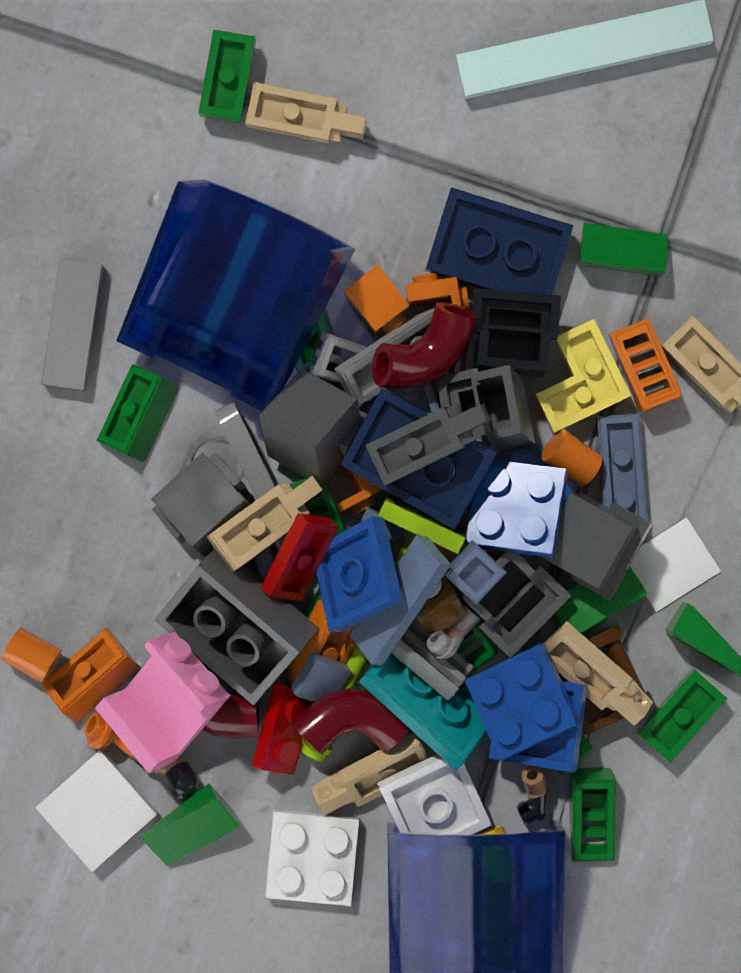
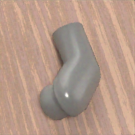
[427,604,481,659]

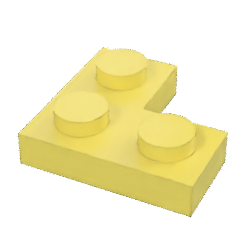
[534,319,632,434]

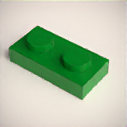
[198,29,256,124]
[636,668,728,763]

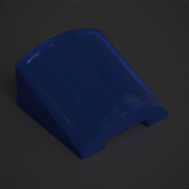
[116,179,356,411]
[387,820,565,973]

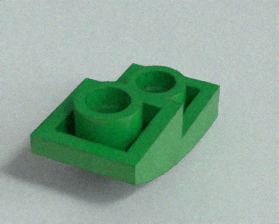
[552,567,648,635]

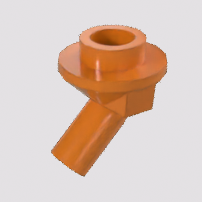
[84,712,136,759]

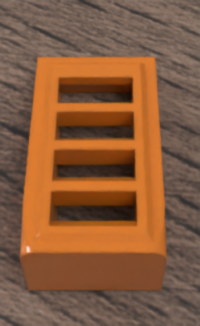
[608,318,683,413]

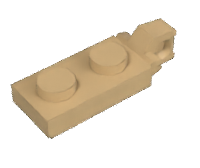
[245,82,367,144]
[662,316,741,414]
[207,476,322,572]
[543,621,653,725]
[311,732,429,815]

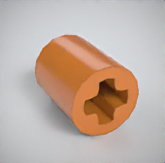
[541,429,603,487]
[1,627,62,684]

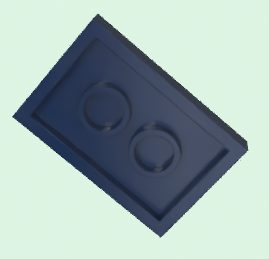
[425,187,574,295]
[341,388,499,529]

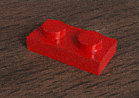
[261,513,339,601]
[251,682,314,775]

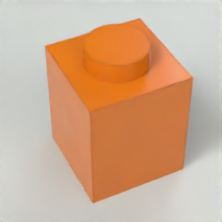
[344,265,410,336]

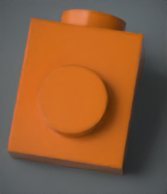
[405,273,470,309]
[336,453,382,516]

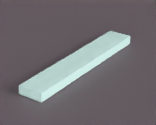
[455,0,714,99]

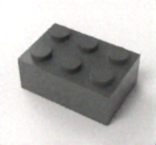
[154,549,319,705]

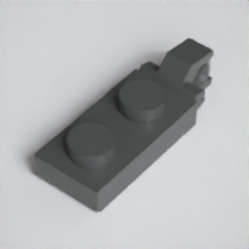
[365,404,492,486]

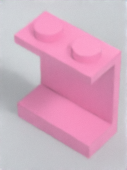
[95,631,230,773]

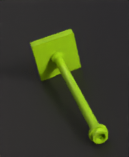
[301,494,466,762]

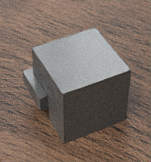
[436,365,535,453]
[259,368,367,487]
[151,452,251,558]
[541,493,653,600]
[458,551,571,658]

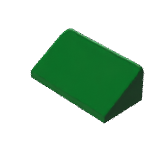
[577,223,668,277]
[96,364,179,462]

